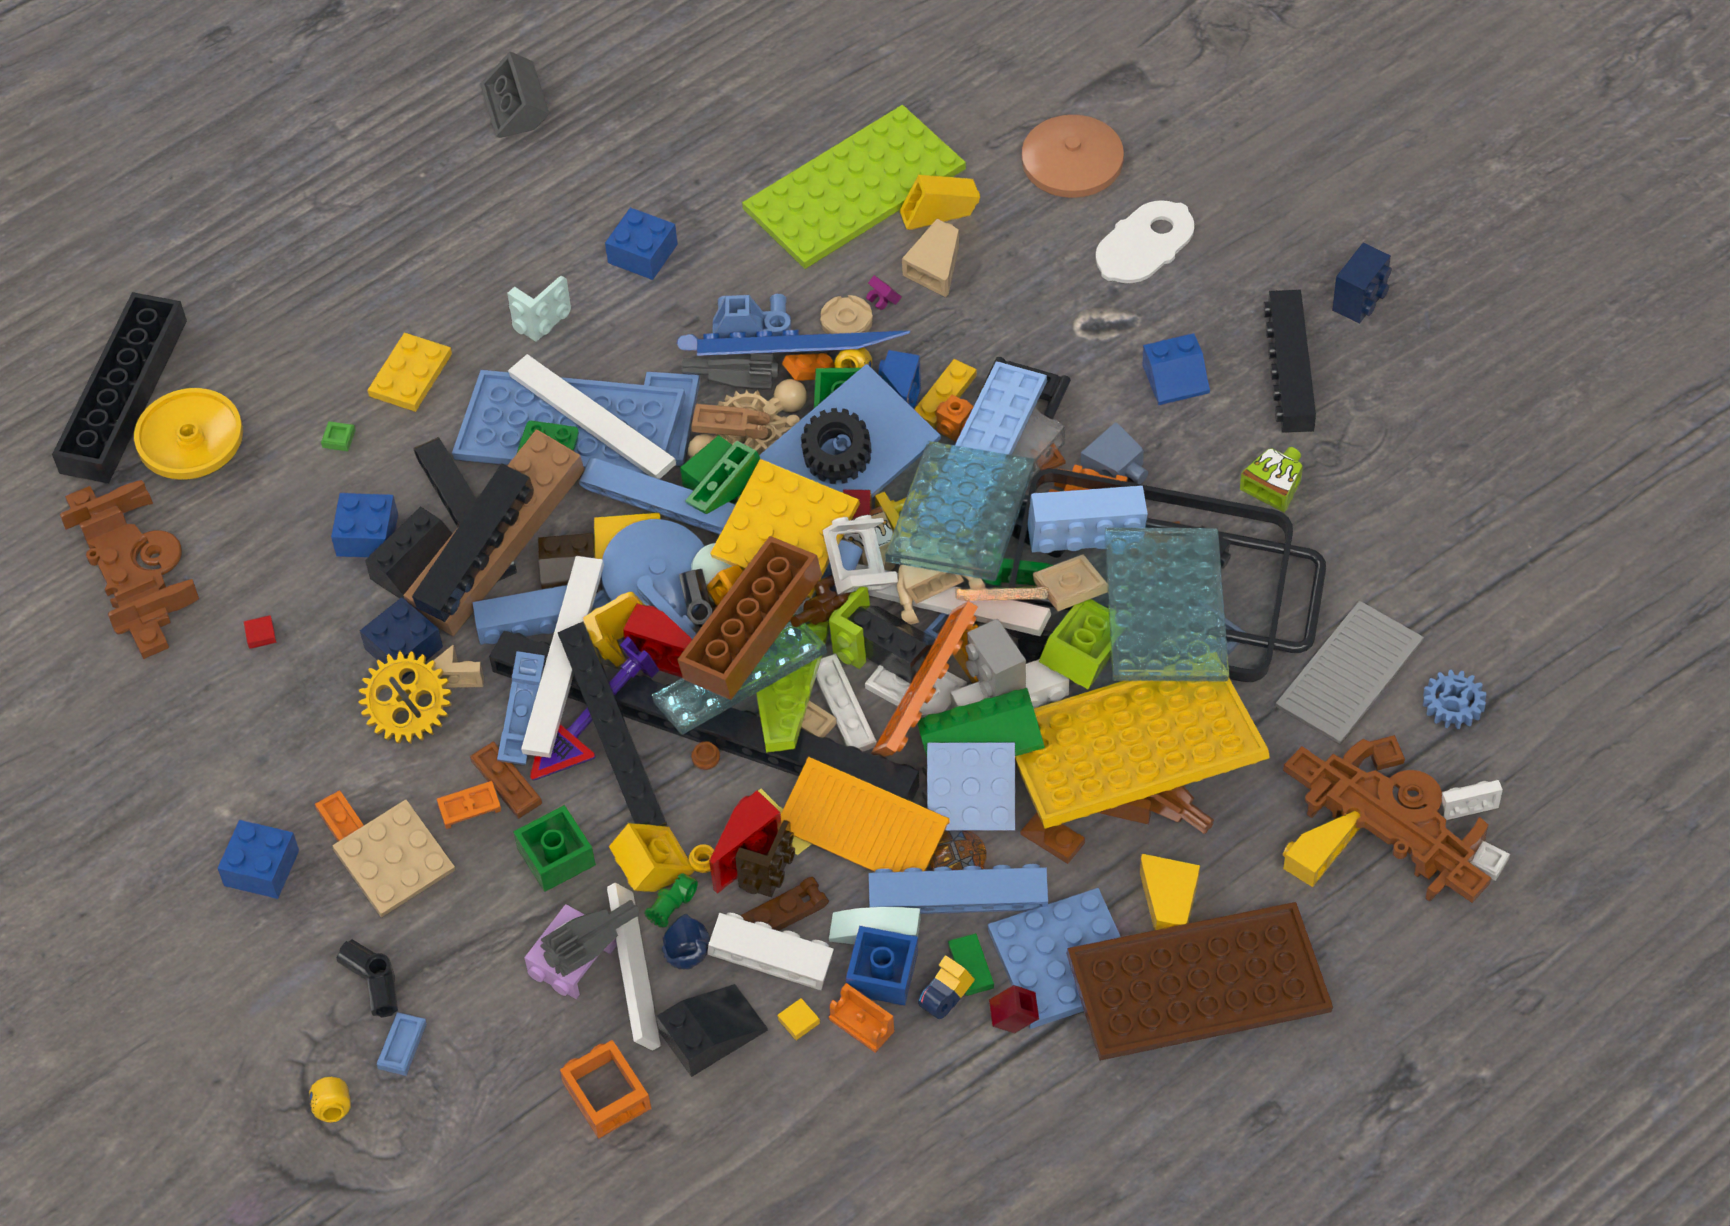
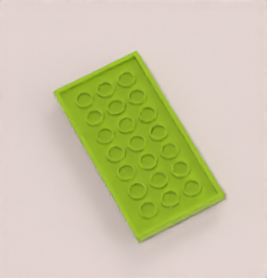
[742,105,966,269]

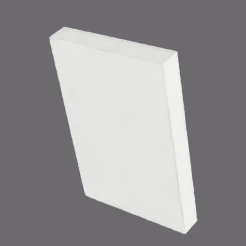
[865,665,967,718]

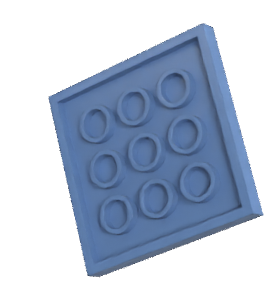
[988,888,1121,1029]

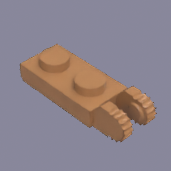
[691,404,771,439]

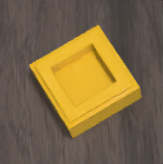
[777,998,820,1040]

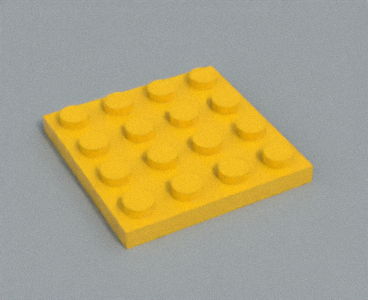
[710,459,860,599]

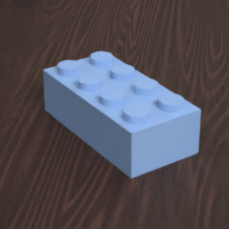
[1028,486,1148,553]

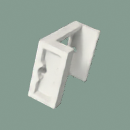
[822,515,898,595]

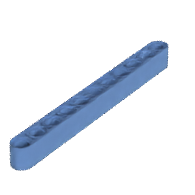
[579,458,863,572]

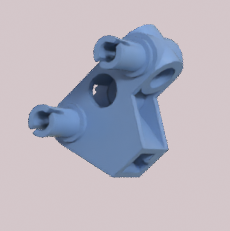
[712,294,791,338]

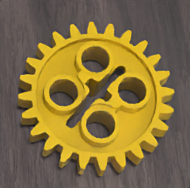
[359,651,452,744]

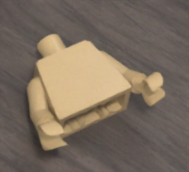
[896,535,985,625]

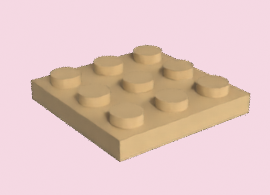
[332,799,455,918]

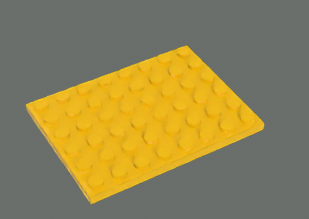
[1015,652,1270,829]

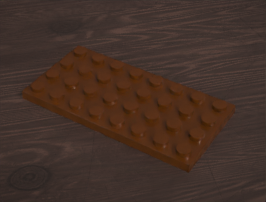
[1066,902,1333,1061]

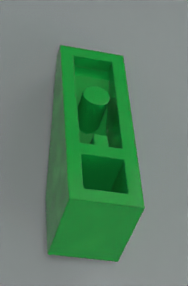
[685,441,761,514]

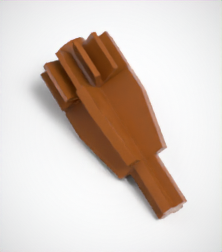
[1144,786,1214,834]

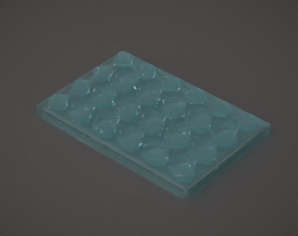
[885,441,1035,581]
[1104,528,1229,681]

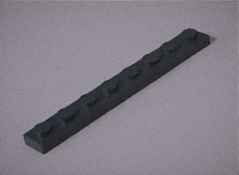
[557,621,667,826]

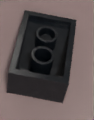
[656,984,768,1077]

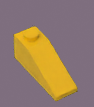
[1283,811,1360,887]

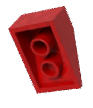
[623,603,692,678]
[709,790,782,894]

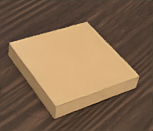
[1033,554,1109,611]

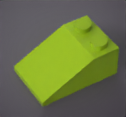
[1039,599,1131,689]

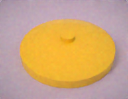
[134,388,243,480]

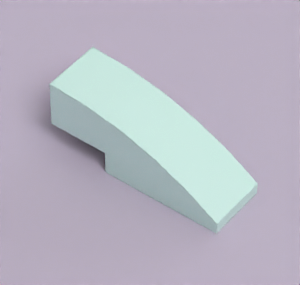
[829,907,921,944]

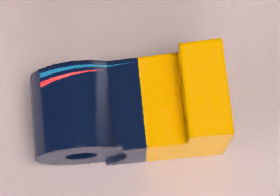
[918,955,975,1019]

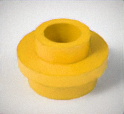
[689,844,714,873]

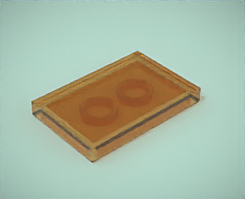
[955,586,1049,601]

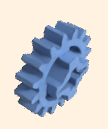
[1423,670,1486,729]

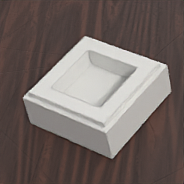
[1470,841,1510,881]

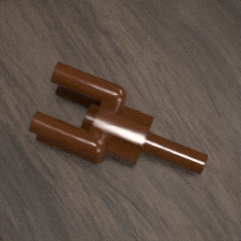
[790,574,852,627]

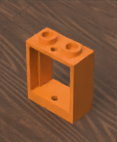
[560,1040,651,1139]

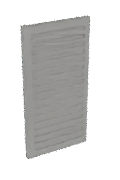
[1275,601,1424,744]

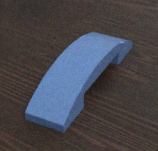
[497,651,545,765]

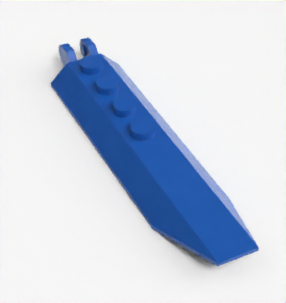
[677,330,910,356]

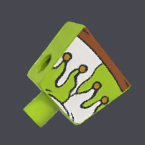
[1240,447,1303,513]

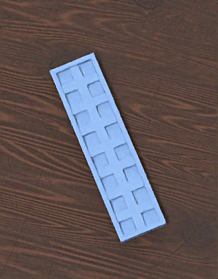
[916,361,1047,545]

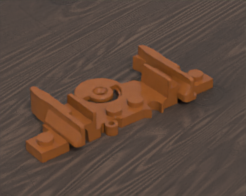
[60,480,199,659]
[1283,738,1491,903]

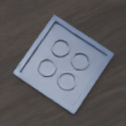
[927,742,1015,830]

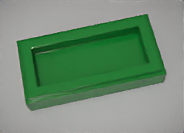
[948,933,994,996]

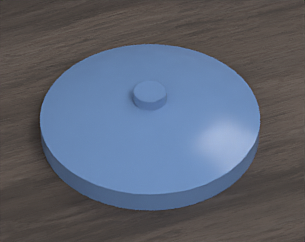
[601,519,705,618]

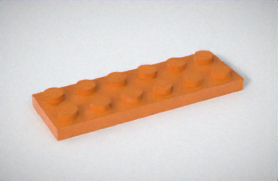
[871,601,978,757]

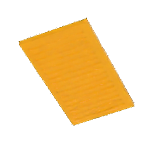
[781,757,950,872]

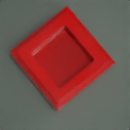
[243,615,277,649]

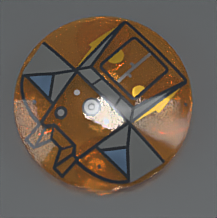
[930,830,986,870]

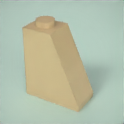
[902,219,959,297]

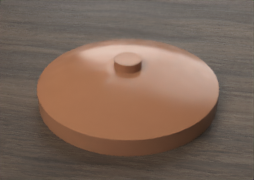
[1022,115,1124,198]

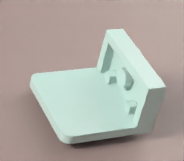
[507,276,571,342]

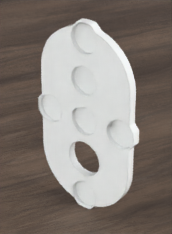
[1096,201,1194,283]

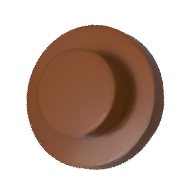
[691,742,720,770]

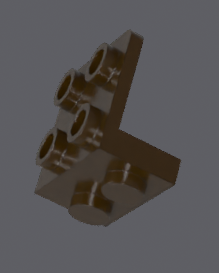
[735,820,795,898]

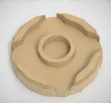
[820,295,873,334]

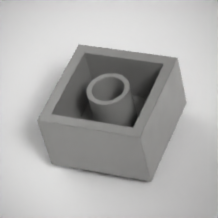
[965,619,1026,698]

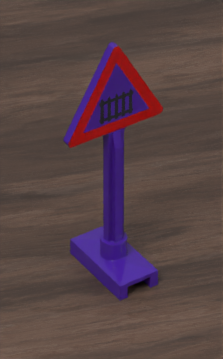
[530,637,659,781]

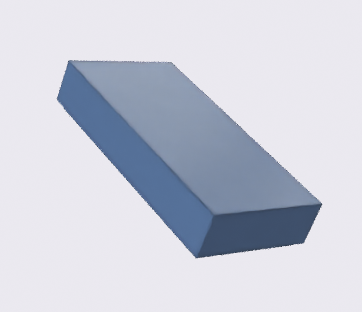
[376,1012,427,1076]

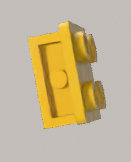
[583,592,646,667]

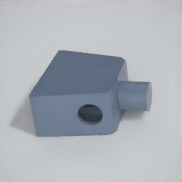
[1081,422,1148,484]

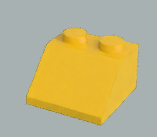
[609,823,695,892]

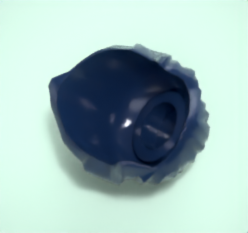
[661,914,710,970]

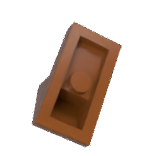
[1020,812,1085,864]

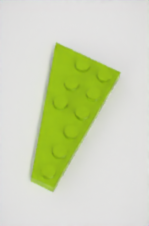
[752,621,830,753]

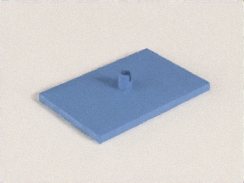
[759,364,941,498]

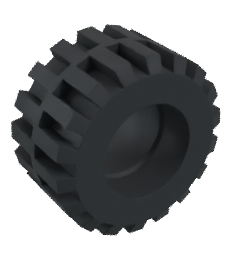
[801,408,872,484]

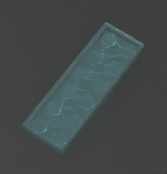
[652,614,827,735]

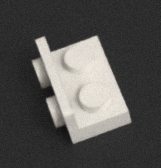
[1439,780,1503,820]

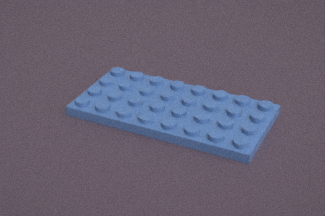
[452,370,686,479]

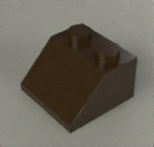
[538,533,598,593]

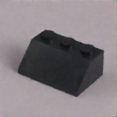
[365,506,453,599]
[848,606,935,683]

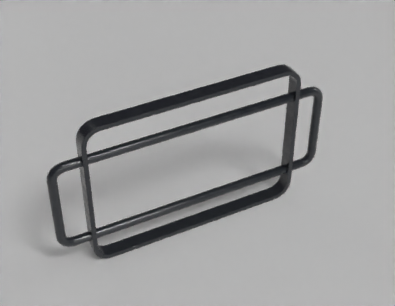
[973,468,1326,682]

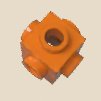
[935,394,974,442]

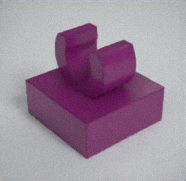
[866,275,902,310]

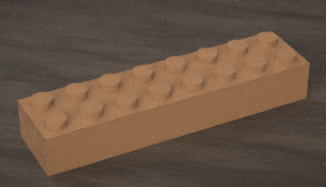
[403,429,585,637]

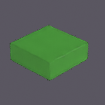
[321,421,356,451]

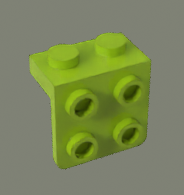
[829,587,870,669]

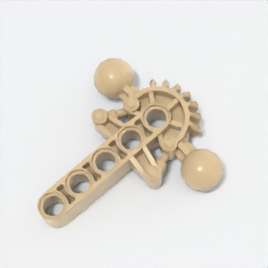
[688,379,807,459]

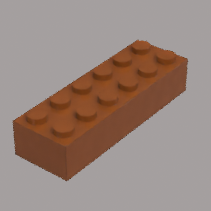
[678,536,822,700]

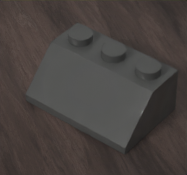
[480,52,549,138]

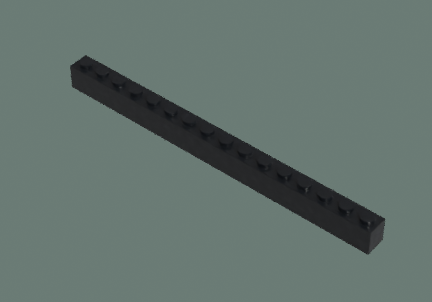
[489,630,920,802]

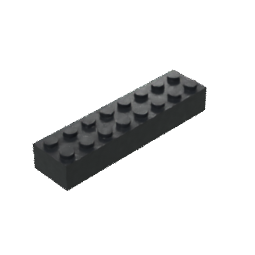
[52,292,187,484]

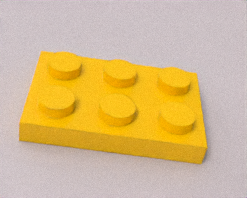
[368,332,452,412]

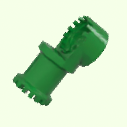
[644,873,698,928]

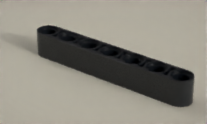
[413,437,517,582]

